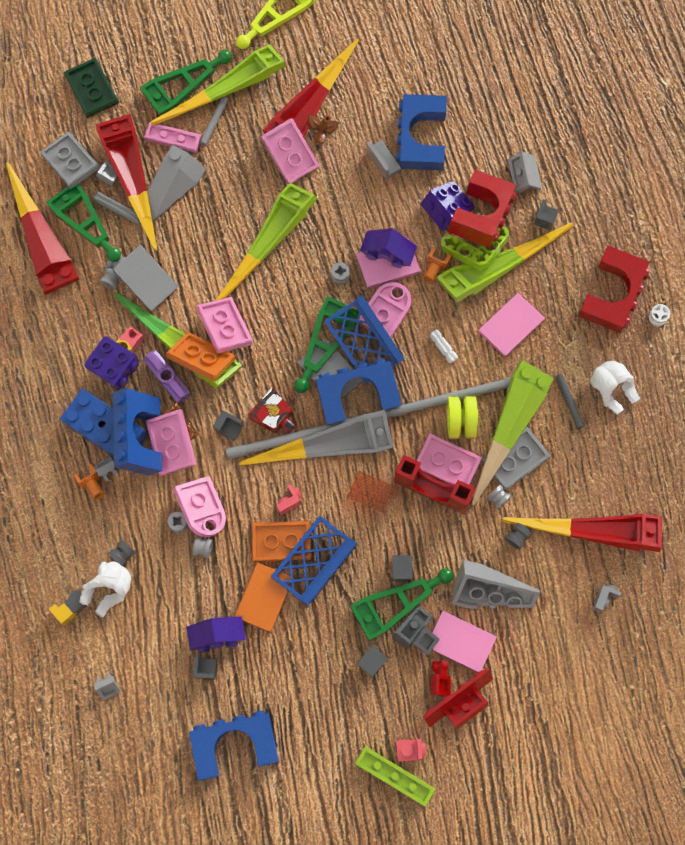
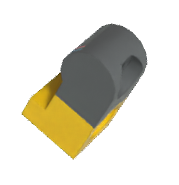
[49,590,87,626]

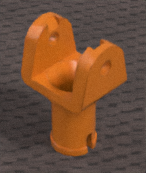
[423,247,452,283]
[73,463,105,500]

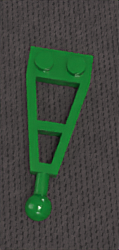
[140,50,232,116]
[46,184,121,262]
[294,296,359,393]
[350,568,453,641]

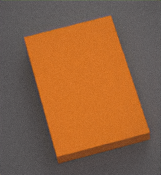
[166,332,235,382]
[252,521,311,562]
[235,562,294,632]

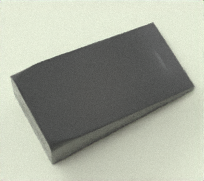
[392,605,433,650]

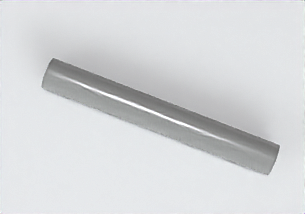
[200,96,229,146]

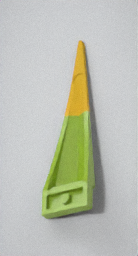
[151,44,286,126]
[215,183,317,301]
[437,223,573,303]

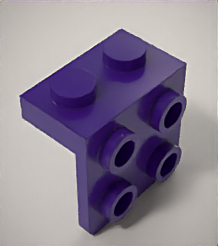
[420,181,475,231]
[84,336,139,391]

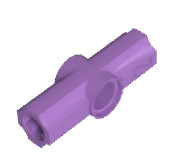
[143,350,191,404]

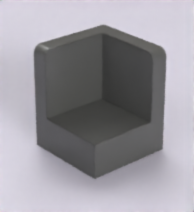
[534,199,558,230]
[213,410,244,441]
[392,555,413,582]
[358,645,388,678]
[192,656,217,680]

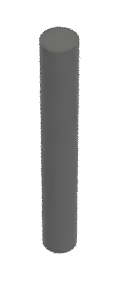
[556,374,584,429]

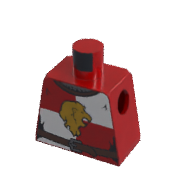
[248,387,296,434]

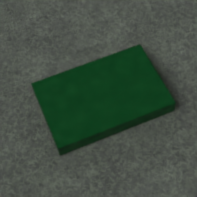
[63,57,119,118]

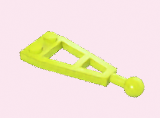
[236,0,317,49]

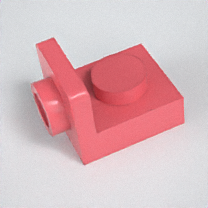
[276,484,302,515]
[396,739,426,762]

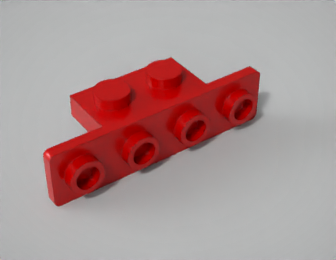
[423,668,493,729]

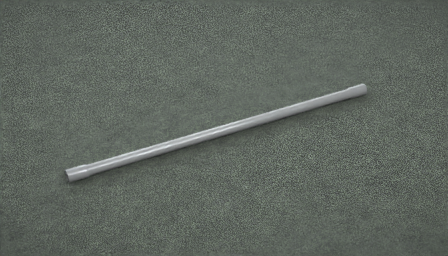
[226,376,511,460]

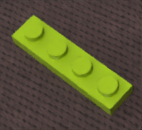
[355,746,435,807]

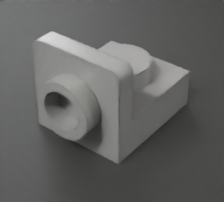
[592,584,622,612]

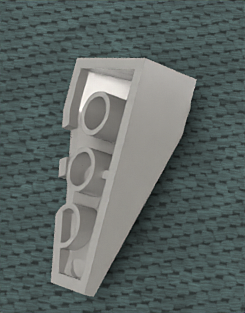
[147,145,206,221]
[452,560,540,609]

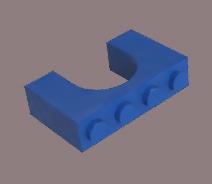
[396,94,447,171]
[315,358,401,424]
[113,388,162,476]
[189,710,279,781]

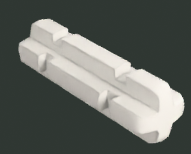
[430,330,458,364]

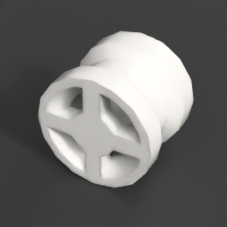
[649,304,670,327]

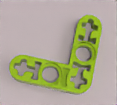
[441,227,509,270]

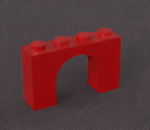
[448,169,517,248]
[578,245,650,333]
[394,455,476,515]

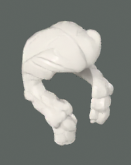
[590,361,640,415]
[79,562,131,617]

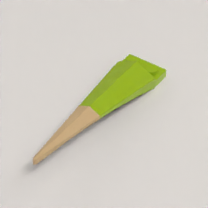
[471,360,554,506]

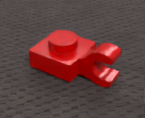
[431,661,451,697]

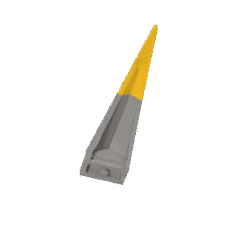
[239,410,394,465]

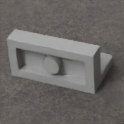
[366,140,401,180]
[508,151,542,194]

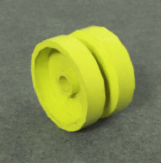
[447,396,478,439]

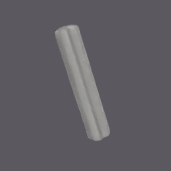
[94,192,141,225]

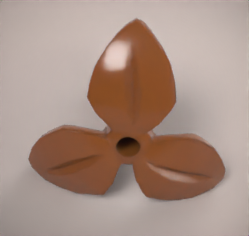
[308,115,339,144]

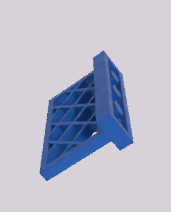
[324,295,404,384]
[271,516,357,607]

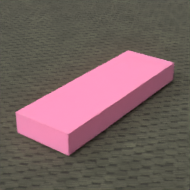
[144,122,202,153]

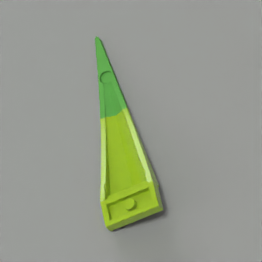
[114,292,242,390]

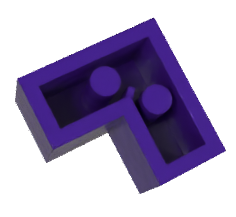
[360,228,417,268]
[186,616,246,653]

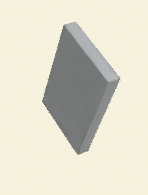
[40,132,100,189]
[112,244,178,311]
[298,339,363,399]
[481,427,551,491]

